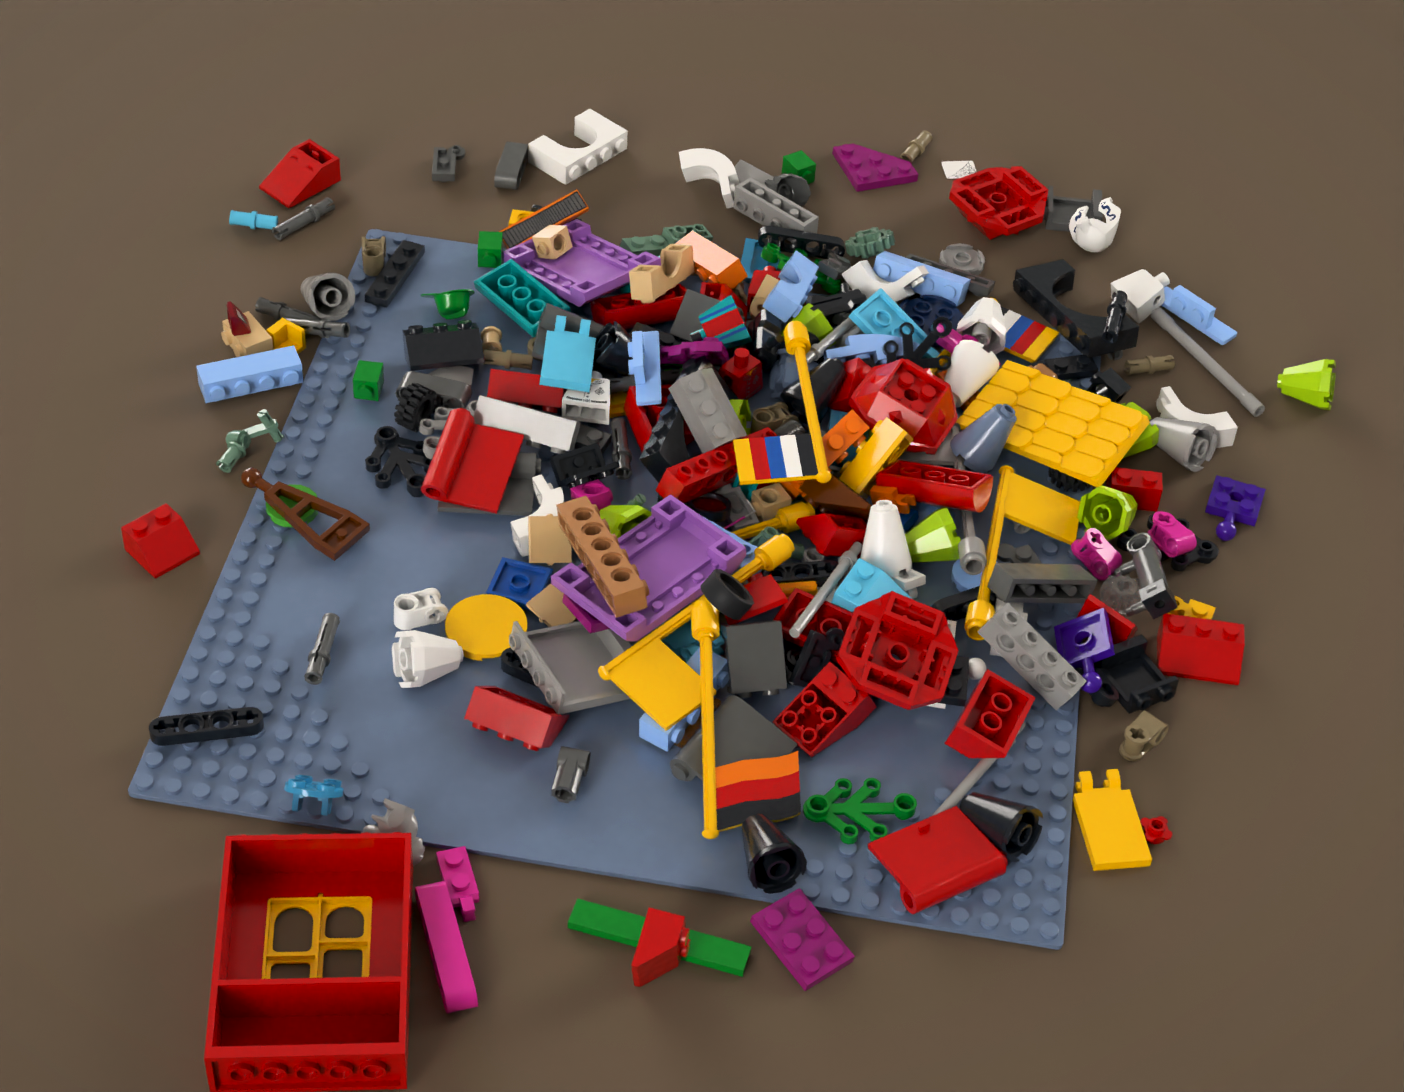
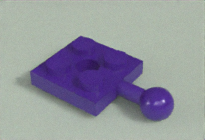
[1205,475,1266,541]
[1054,608,1115,693]

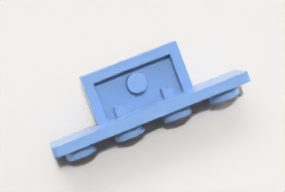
[1161,285,1237,345]
[628,331,662,406]

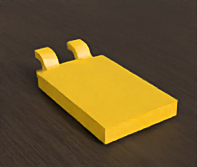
[1073,769,1152,871]

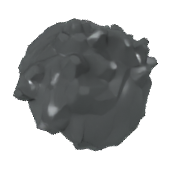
[765,173,811,207]

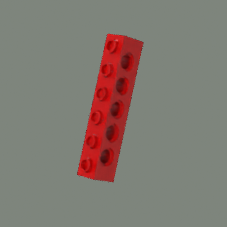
[655,427,777,503]

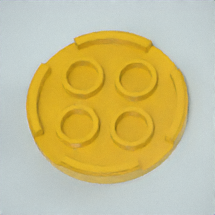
[445,594,527,661]

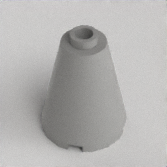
[300,272,355,321]
[1150,417,1218,472]

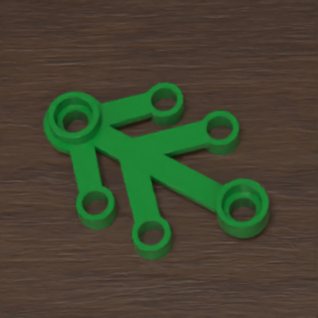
[760,243,842,294]
[803,778,917,844]

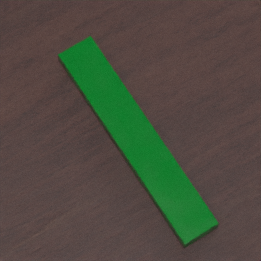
[568,898,752,977]

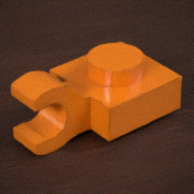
[869,485,916,514]

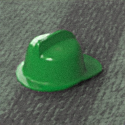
[421,289,475,320]

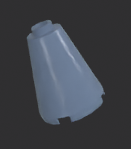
[950,404,1017,474]

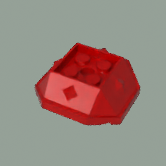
[949,166,1048,240]
[848,358,958,455]
[836,591,959,710]

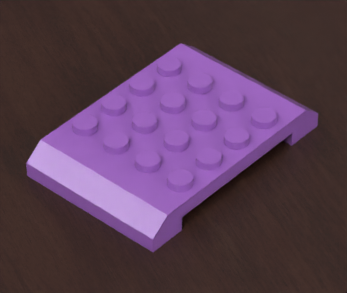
[502,219,661,307]
[551,494,746,641]

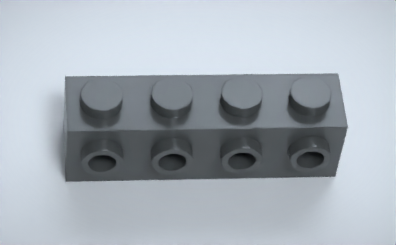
[987,563,1098,603]

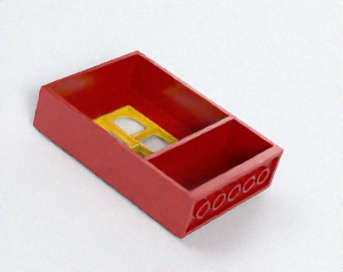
[204,832,413,1092]

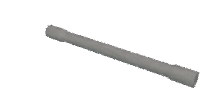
[1151,307,1265,417]

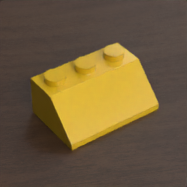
[839,417,914,499]

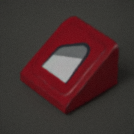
[226,301,251,336]

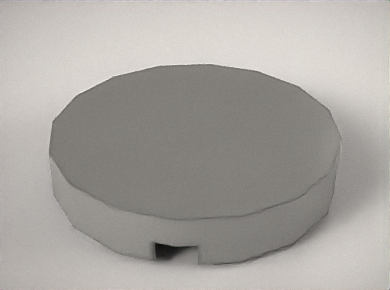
[939,243,985,275]

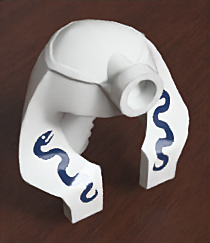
[1069,197,1121,252]

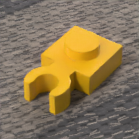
[1167,596,1216,620]

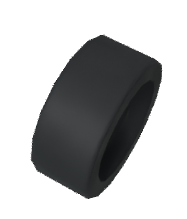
[700,569,754,620]

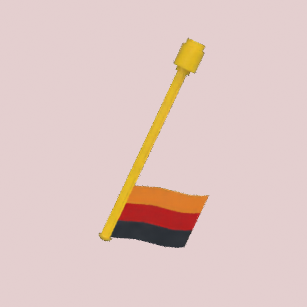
[691,600,801,839]

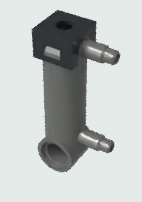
[1114,532,1178,619]

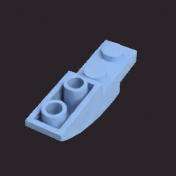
[823,334,920,365]

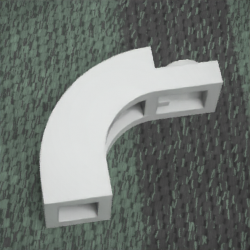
[679,148,740,209]
[842,260,929,302]
[1156,386,1238,448]
[510,474,564,557]

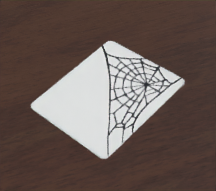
[941,161,977,179]

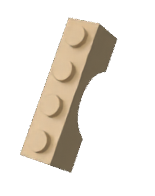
[629,244,695,303]

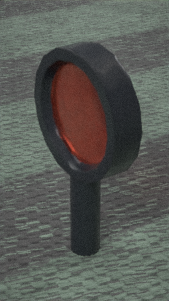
[657,492,732,522]

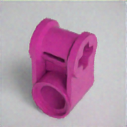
[1148,511,1197,558]
[1071,528,1123,580]

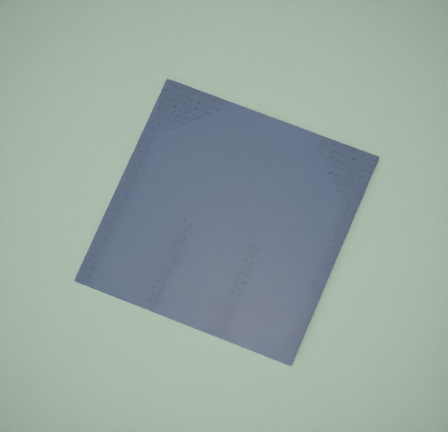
[128,229,1101,950]

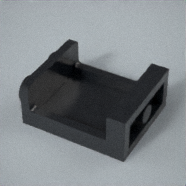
[1094,634,1179,714]

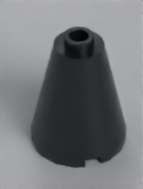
[593,321,633,377]
[780,358,846,425]
[960,792,1043,862]
[742,814,807,894]

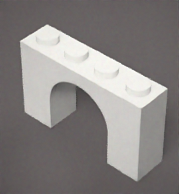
[528,109,628,185]

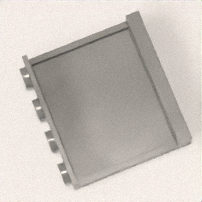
[509,621,632,714]

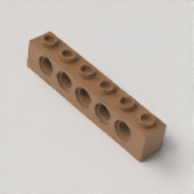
[556,496,650,618]

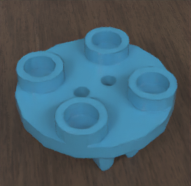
[284,775,344,816]

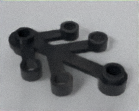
[882,317,952,371]
[365,426,432,497]
[1116,514,1219,571]

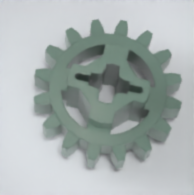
[845,227,895,259]

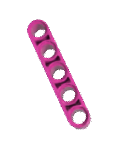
[415,881,478,1014]

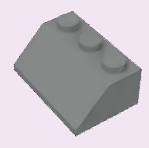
[668,368,747,454]

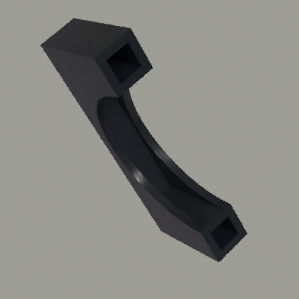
[1013,259,1139,358]
[639,355,738,483]

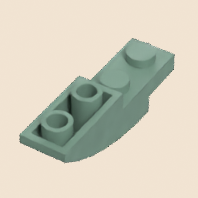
[620,224,713,257]

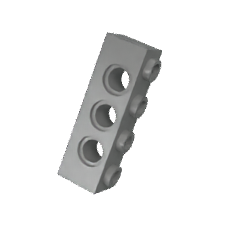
[977,602,1087,710]

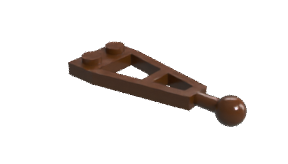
[241,467,370,561]

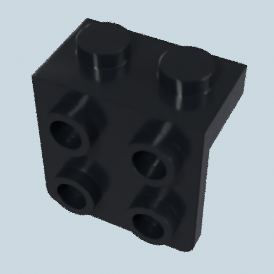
[549,442,619,489]

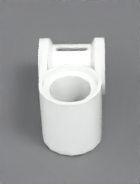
[394,588,448,630]

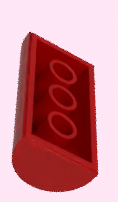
[590,284,687,330]
[876,460,993,513]
[773,587,853,664]

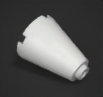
[944,340,999,408]
[860,500,912,577]

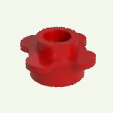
[1140,816,1172,844]

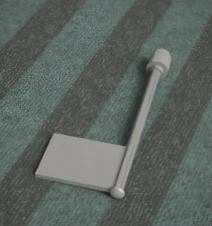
[898,423,987,575]

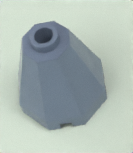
[769,348,819,399]

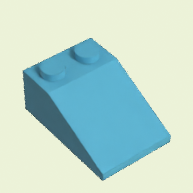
[832,558,912,612]

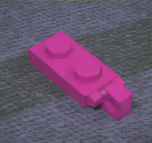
[436,846,479,922]

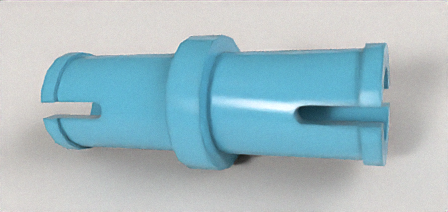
[229,210,278,230]

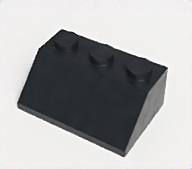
[402,320,485,371]

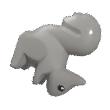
[363,798,425,866]

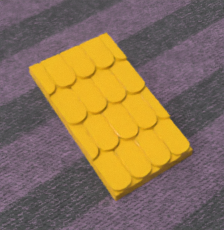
[956,360,1150,487]

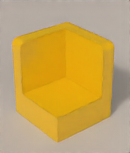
[266,317,306,354]

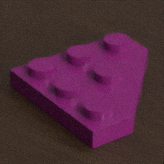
[832,144,918,192]
[660,337,729,365]

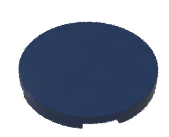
[898,295,965,347]

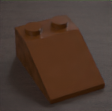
[799,473,873,523]

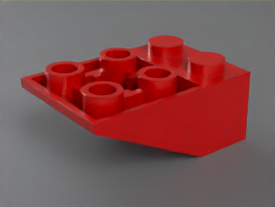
[259,139,341,208]
[772,662,877,758]

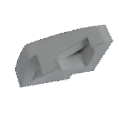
[428,365,474,387]

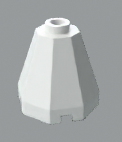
[957,297,1006,355]
[392,630,464,688]

